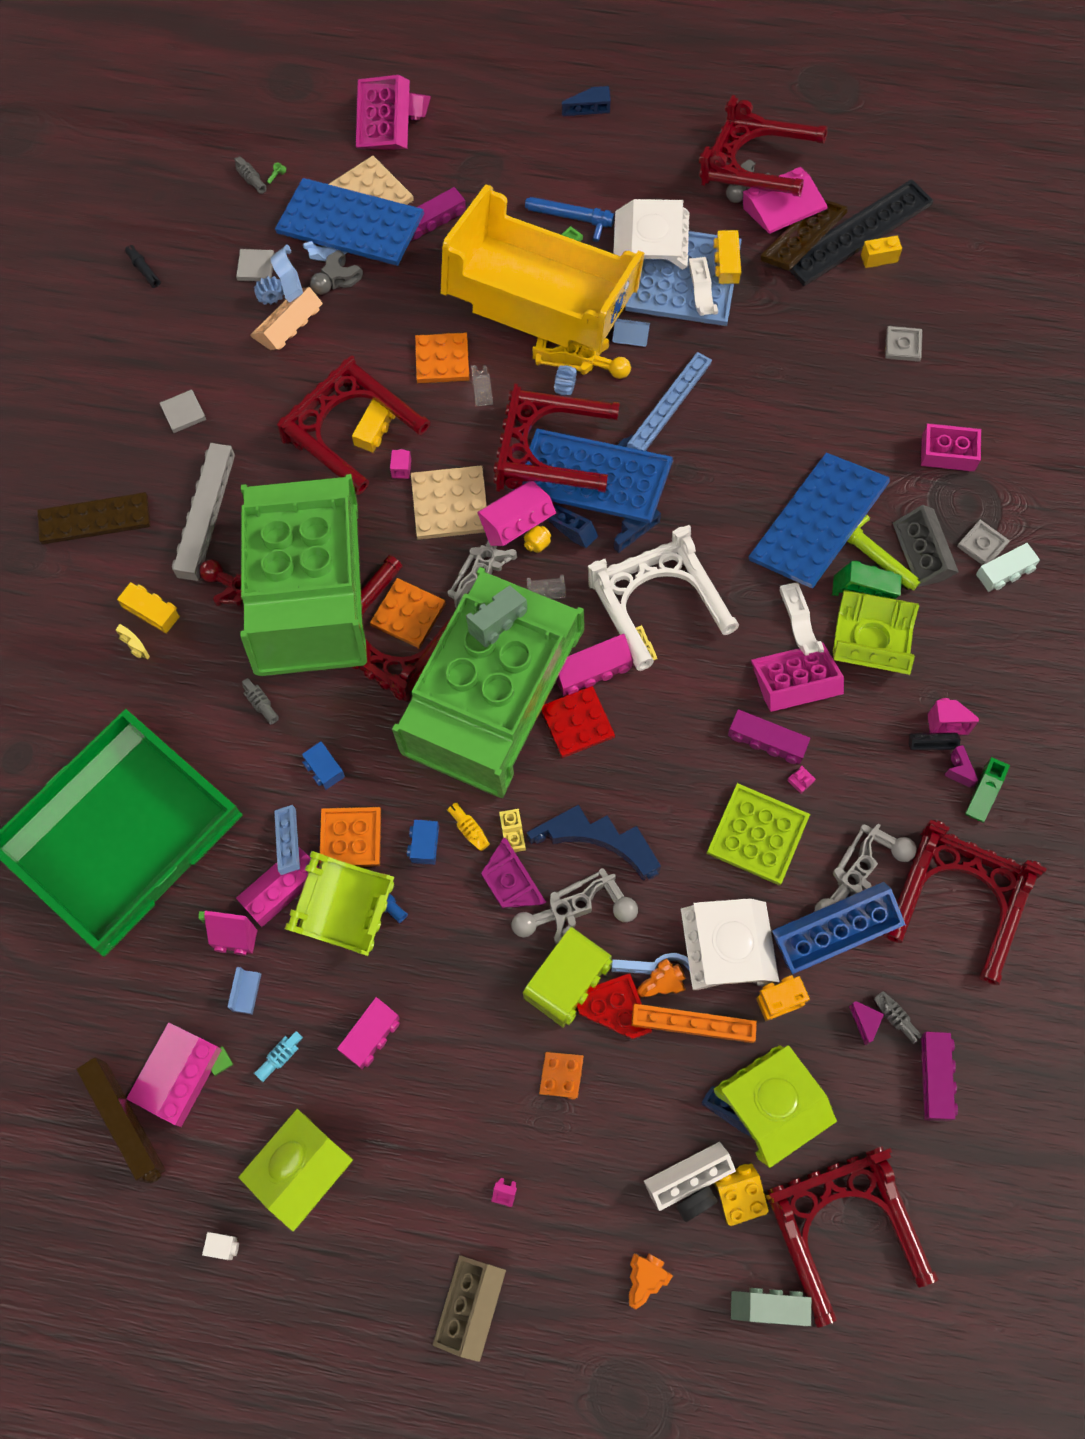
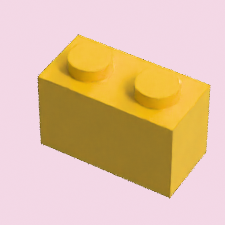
[861,235,902,268]

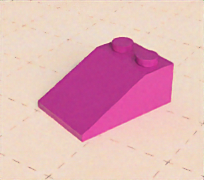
[204,911,257,956]

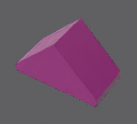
[849,1001,884,1045]

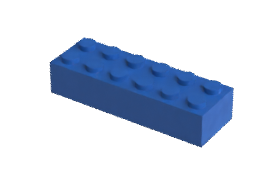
[772,882,906,974]

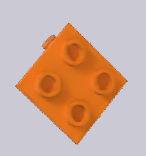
[539,1052,584,1100]

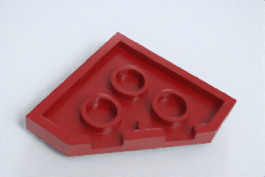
[576,973,652,1040]

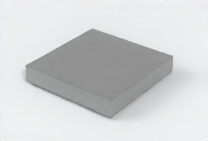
[237,249,275,281]
[885,326,922,362]
[160,390,206,433]
[957,520,1010,565]

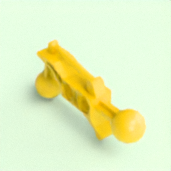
[533,336,631,379]

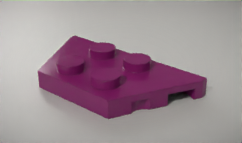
[481,837,546,908]

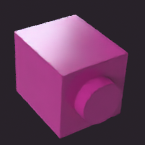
[390,449,411,479]

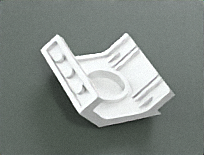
[614,199,689,270]
[681,899,779,990]

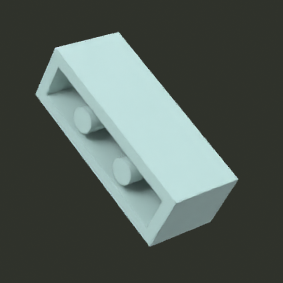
[976,543,1040,592]

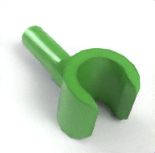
[267,163,286,184]

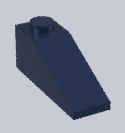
[562,86,611,116]
[546,505,598,548]
[701,1086,753,1138]

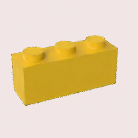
[713,230,741,284]
[352,400,396,452]
[117,582,180,634]

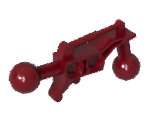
[199,559,243,606]

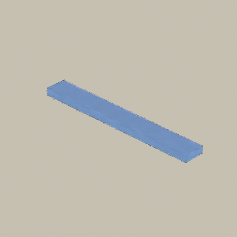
[627,352,712,451]

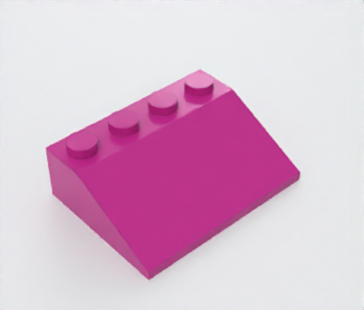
[356,75,410,150]
[743,167,827,234]
[751,643,844,712]
[126,1022,222,1127]

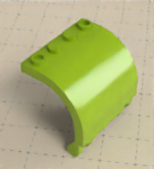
[285,851,394,956]

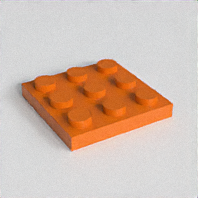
[415,333,469,383]
[370,578,446,649]
[320,807,381,867]

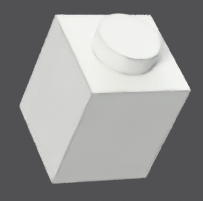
[202,1232,239,1260]

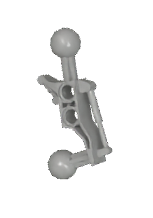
[448,541,517,608]
[815,824,917,912]
[511,868,638,944]

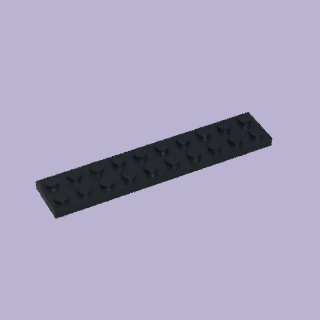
[789,179,934,286]

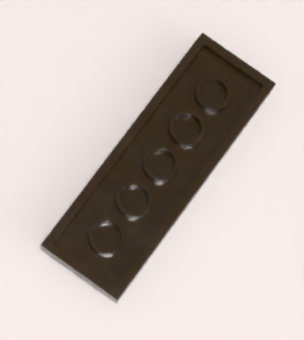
[761,200,847,271]
[37,492,151,545]

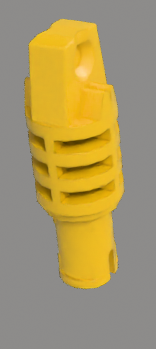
[447,803,490,851]

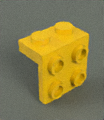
[714,1164,768,1226]

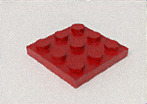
[541,686,615,758]

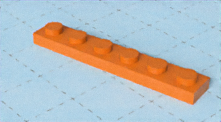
[631,1004,757,1043]

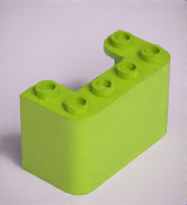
[523,927,613,1027]

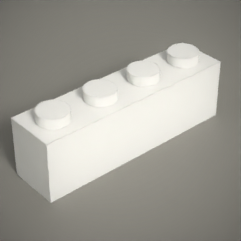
[644,1142,736,1211]

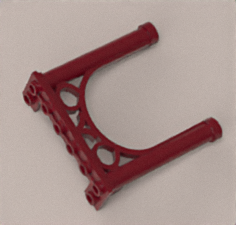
[699,95,828,197]
[277,355,431,495]
[493,383,620,493]
[352,555,453,703]
[883,820,1047,985]
[765,1147,938,1328]

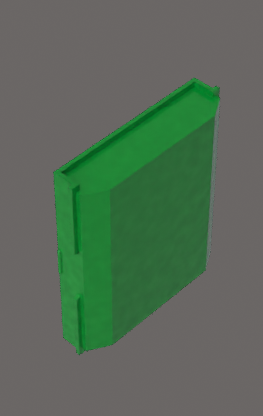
[0,709,243,957]

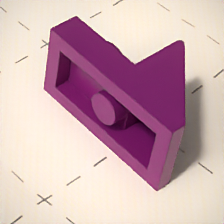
[945,745,978,788]

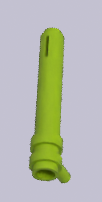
[847,514,920,591]

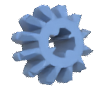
[254,276,284,305]
[554,365,577,396]

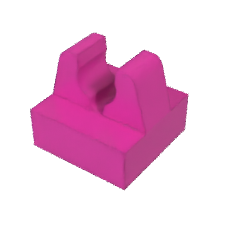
[787,766,816,794]
[492,1178,517,1207]

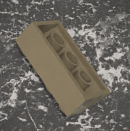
[433,1255,506,1362]

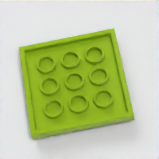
[707,783,810,886]

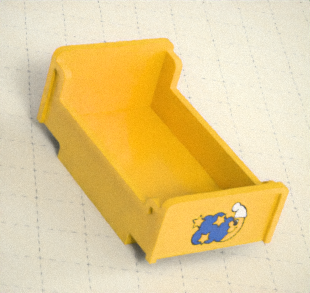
[441,184,645,353]

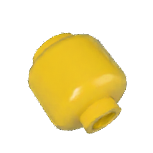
[524,526,551,553]

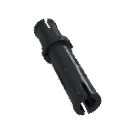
[125,245,161,288]

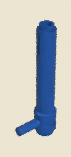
[525,197,615,242]

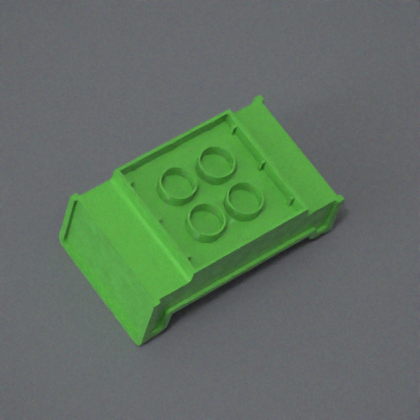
[241,474,367,676]
[392,567,584,798]

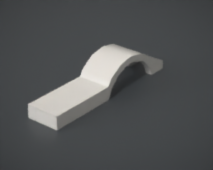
[689,257,718,316]
[780,582,824,656]

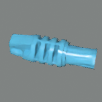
[254,1031,303,1082]

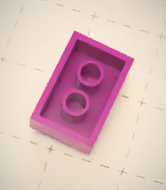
[921,424,981,471]

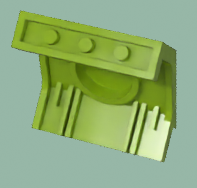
[833,590,919,675]
[714,1045,837,1168]
[238,1109,354,1231]

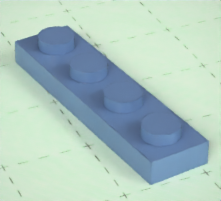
[275,805,300,875]

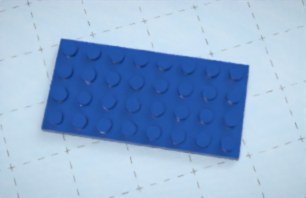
[275,178,424,266]
[513,429,673,523]
[749,452,890,589]

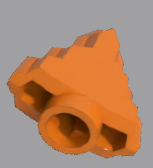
[637,958,686,997]
[629,1253,673,1309]

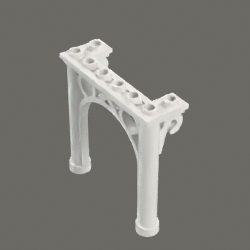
[588,525,739,671]

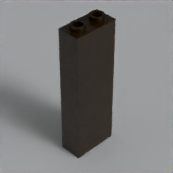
[76,1057,166,1184]

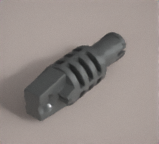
[235,156,267,194]
[242,678,279,725]
[873,991,923,1044]

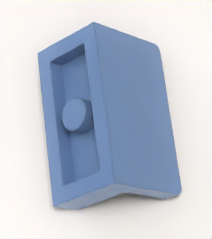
[613,319,650,346]
[228,967,261,1015]

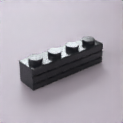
[908,733,961,750]

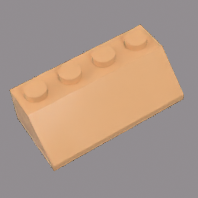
[250,287,323,350]

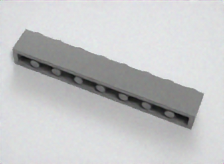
[172,443,235,581]

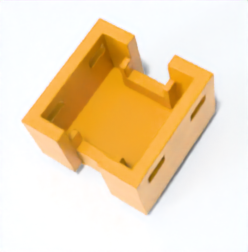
[756,975,810,1021]

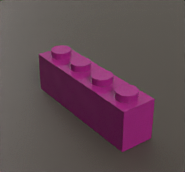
[410,187,466,242]
[728,709,811,764]
[921,1032,958,1121]

